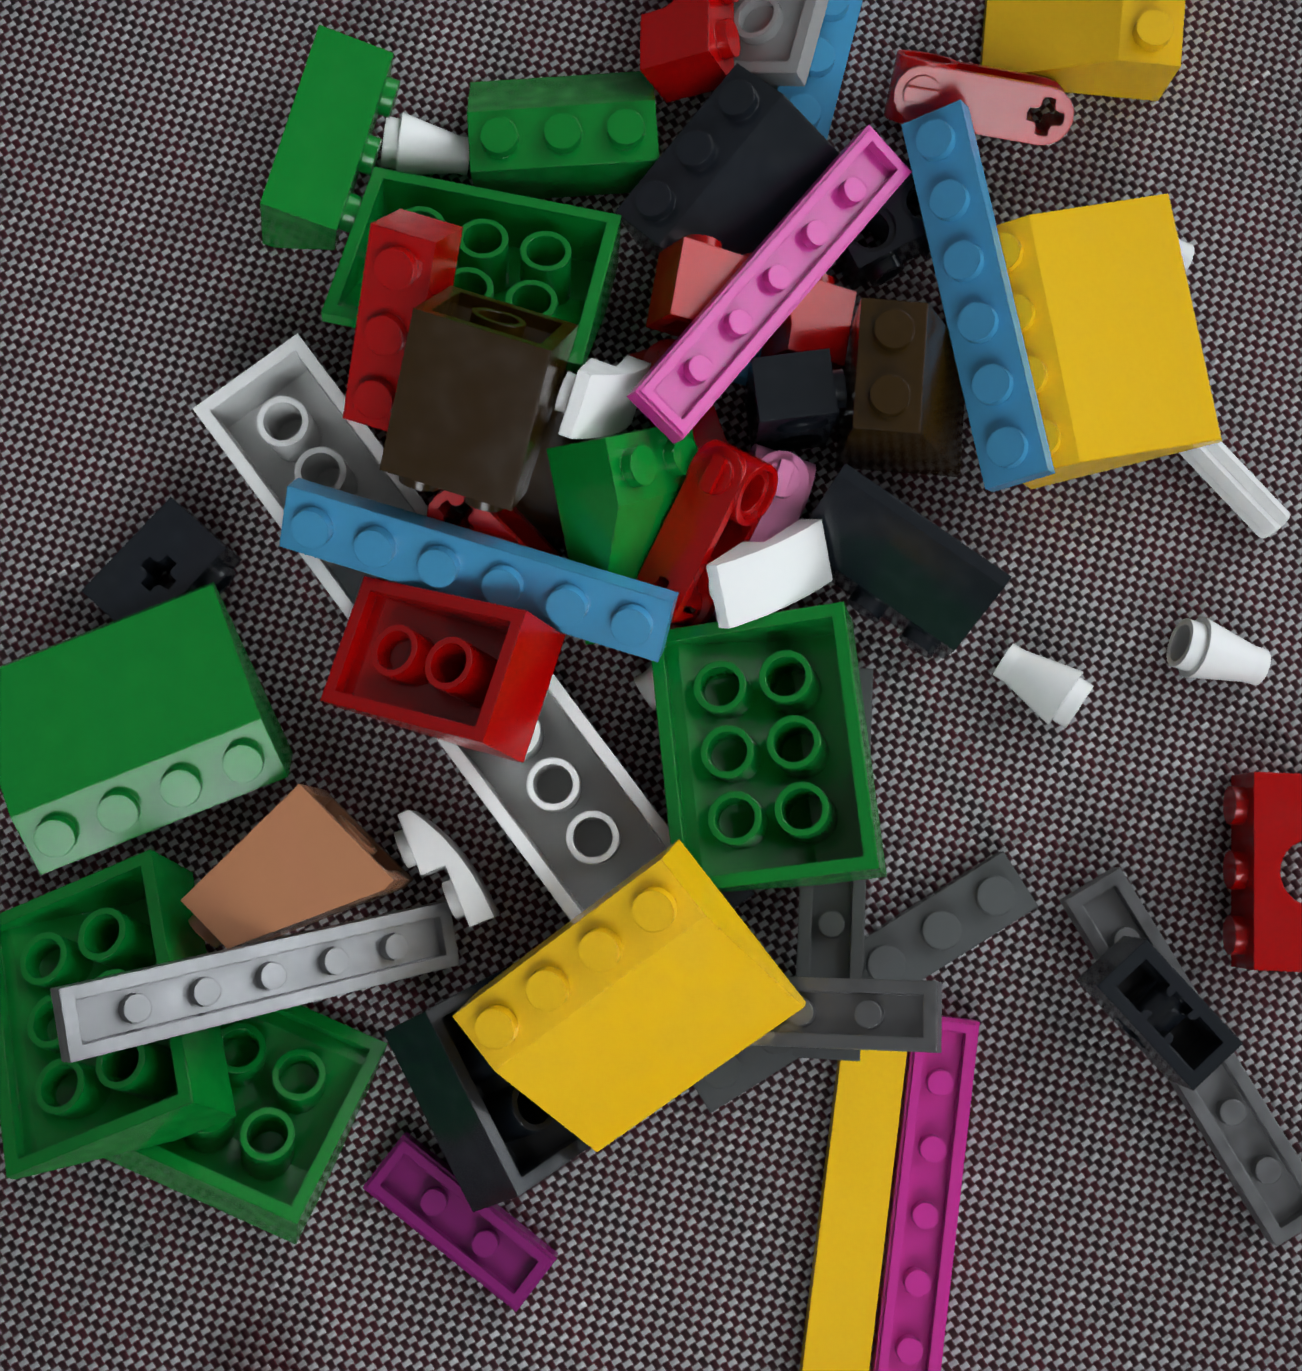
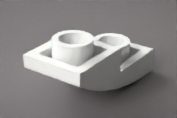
[555,355,651,439]
[706,519,833,629]
[394,810,500,927]

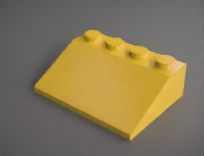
[980,0,1185,101]
[997,193,1222,489]
[452,839,806,1152]

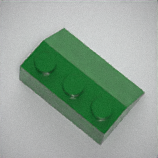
[260,25,401,250]
[467,71,659,199]

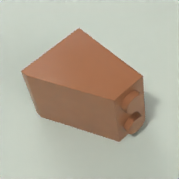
[180,784,414,949]

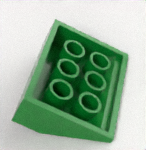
[321,167,622,372]
[0,582,293,875]
[651,601,887,892]
[0,849,236,1179]
[104,1005,388,1244]

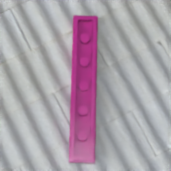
[626,125,912,444]
[870,1015,980,1371]

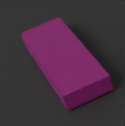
[362,1131,558,1312]

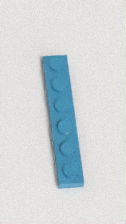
[901,99,1055,492]
[279,478,679,662]

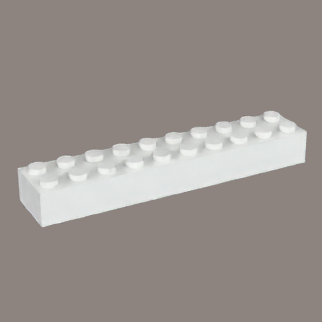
[193,333,670,920]

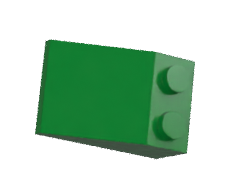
[546,426,698,644]

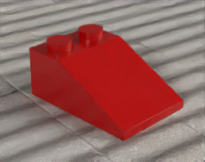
[320,576,565,763]

